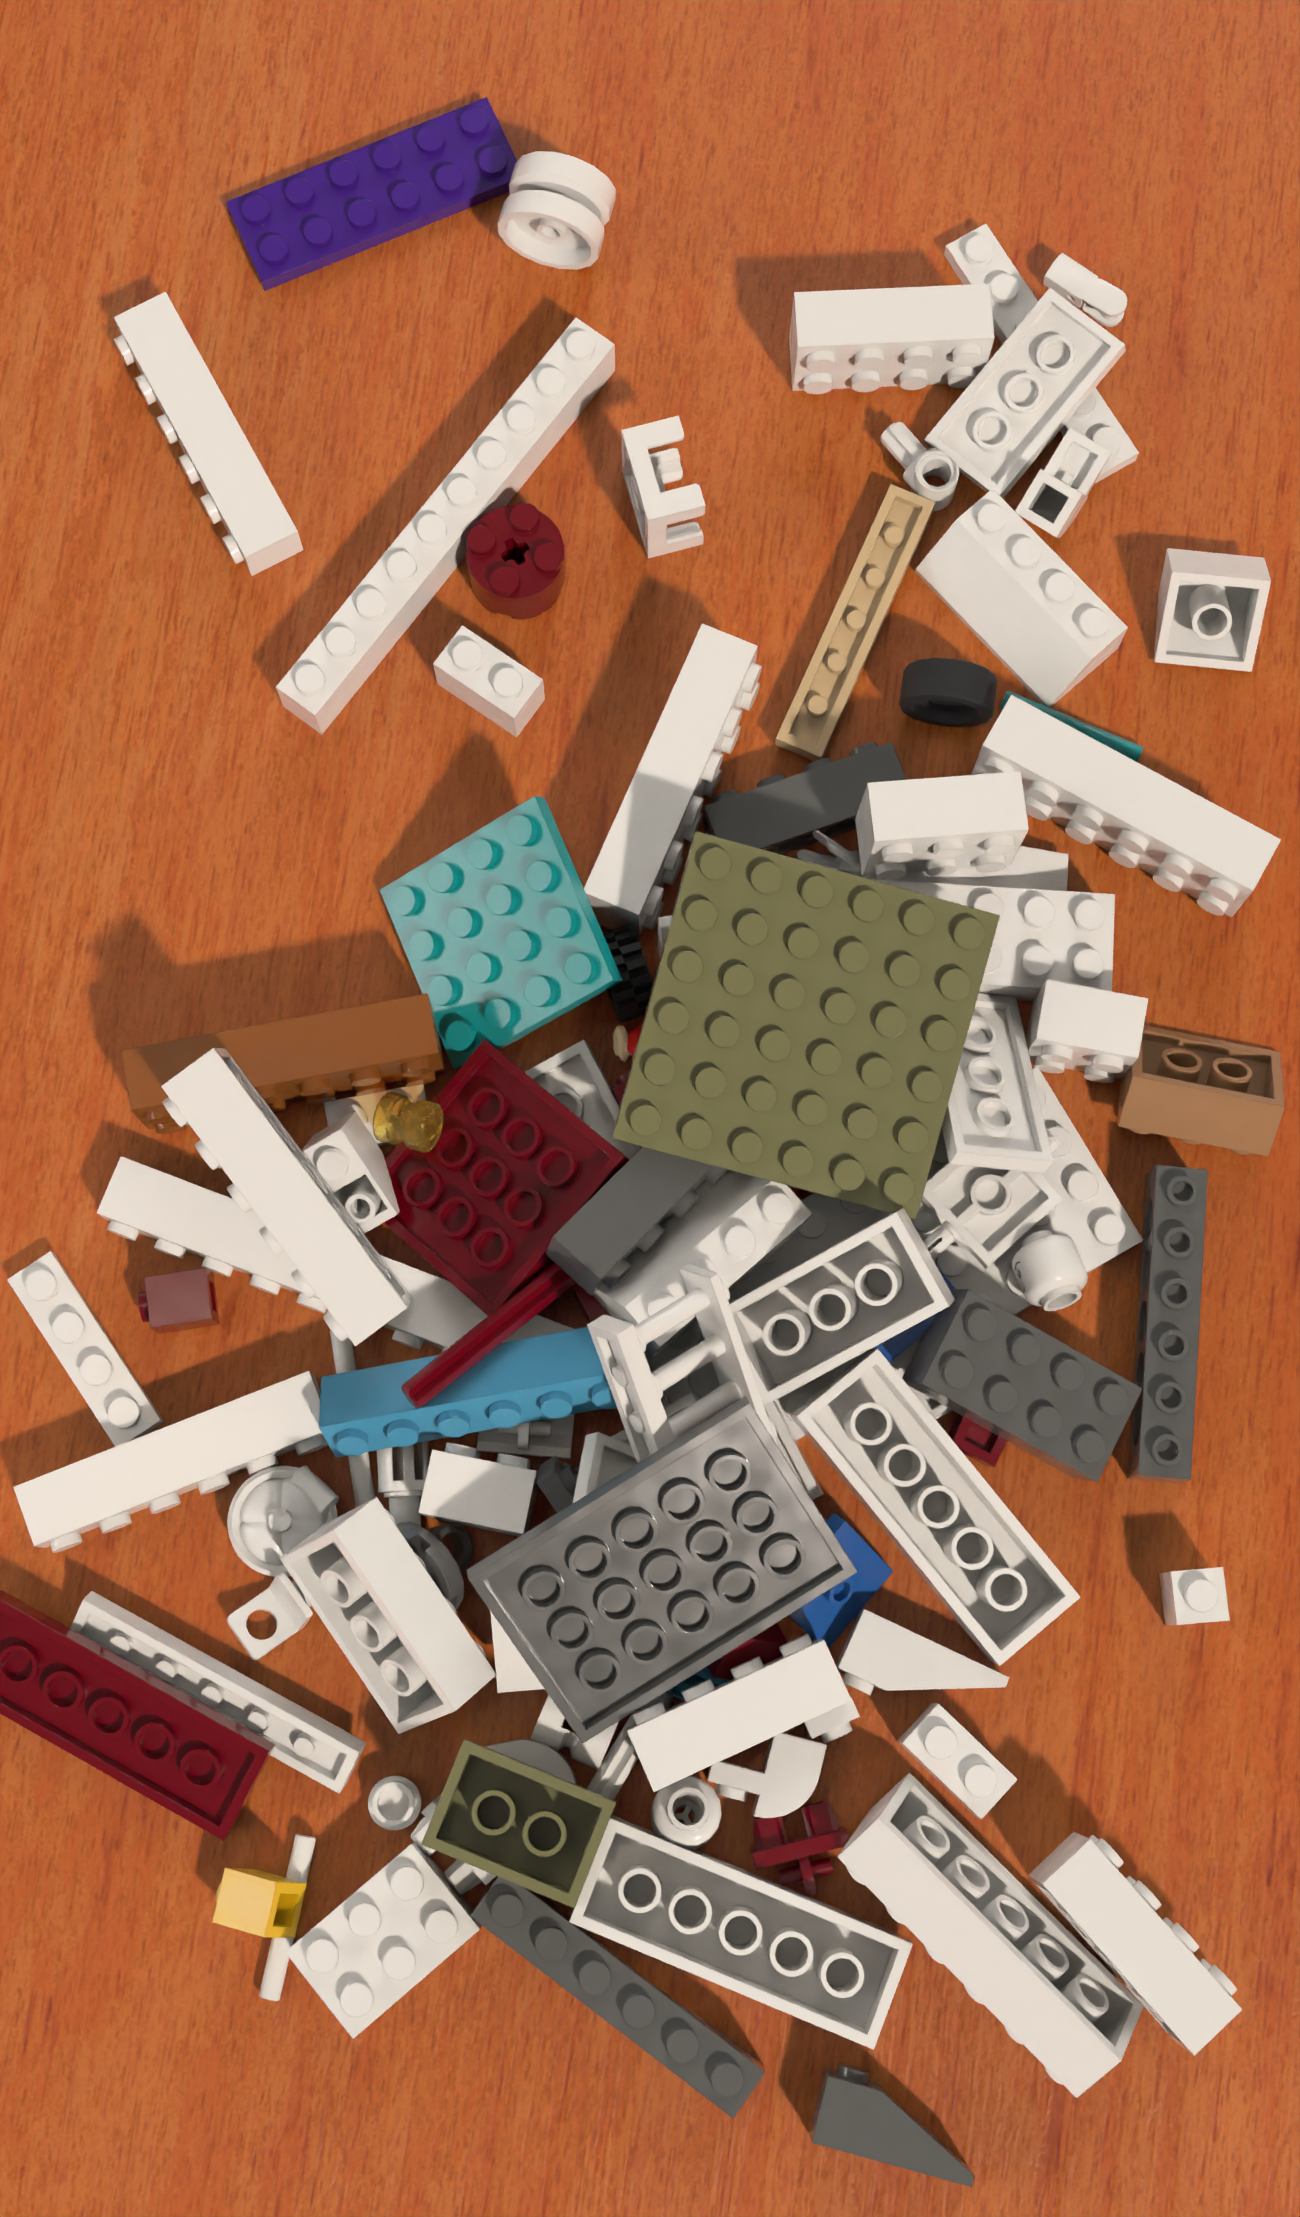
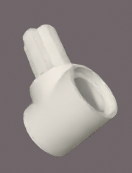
[880,422,959,511]

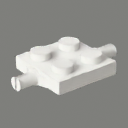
[922,1130,1064,1269]

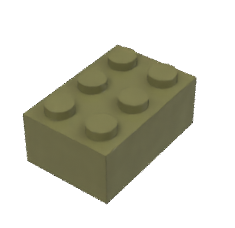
[421,1739,616,1908]

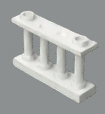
[587,1264,777,1463]

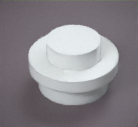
[368,1776,422,1830]

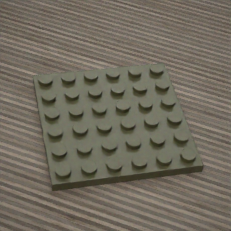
[612,831,1000,1219]

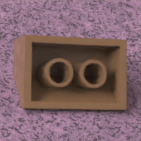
[1118,1025,1285,1157]

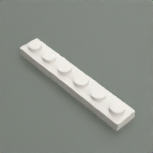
[944,224,1139,484]
[70,1591,366,1794]

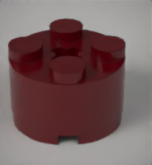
[466,503,566,620]

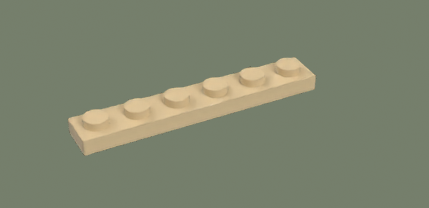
[775,484,935,761]

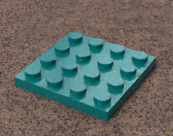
[380,796,623,1070]

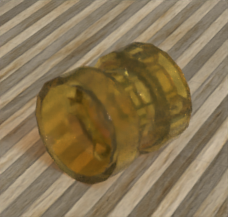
[373,1092,443,1153]

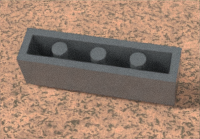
[703,742,906,855]
[546,1147,728,1296]

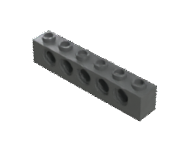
[1127,1165,1208,1483]

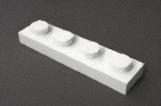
[7,1251,164,1447]

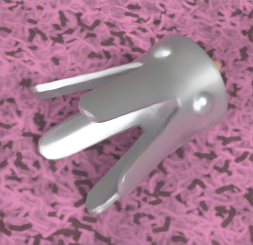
[796,830,862,877]

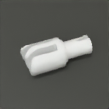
[377,1441,429,1527]

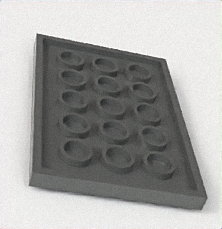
[467,1396,857,1743]

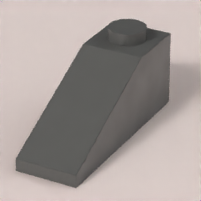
[809,2063,974,2187]

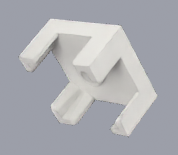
[621,415,706,559]

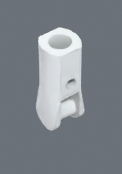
[1043,253,1127,327]

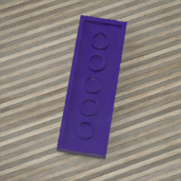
[226,97,517,291]

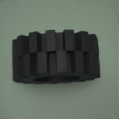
[603,924,653,1023]

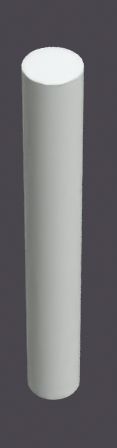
[259,1834,316,2001]

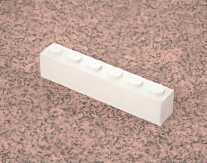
[113,292,303,576]
[13,1371,328,1553]

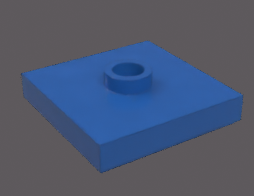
[788,1513,893,1648]

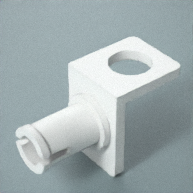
[227,1571,313,1660]

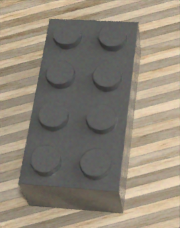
[902,1289,1143,1482]

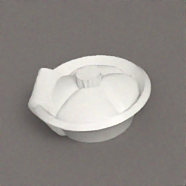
[227,1465,340,1577]

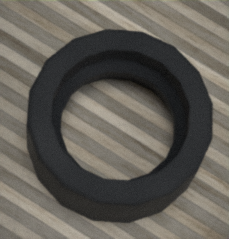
[899,658,997,727]

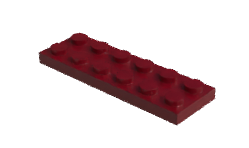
[0,1590,276,1841]

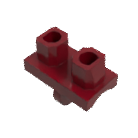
[750,1800,849,1896]

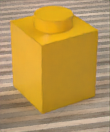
[212,1868,307,1938]

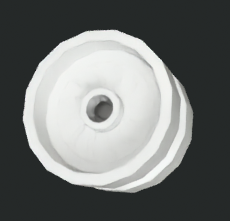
[497,151,616,270]

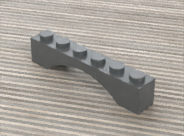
[470,1877,765,2118]

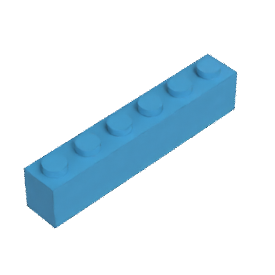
[319,1320,625,1458]

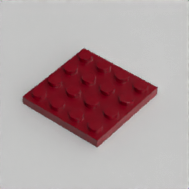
[384,1039,630,1316]

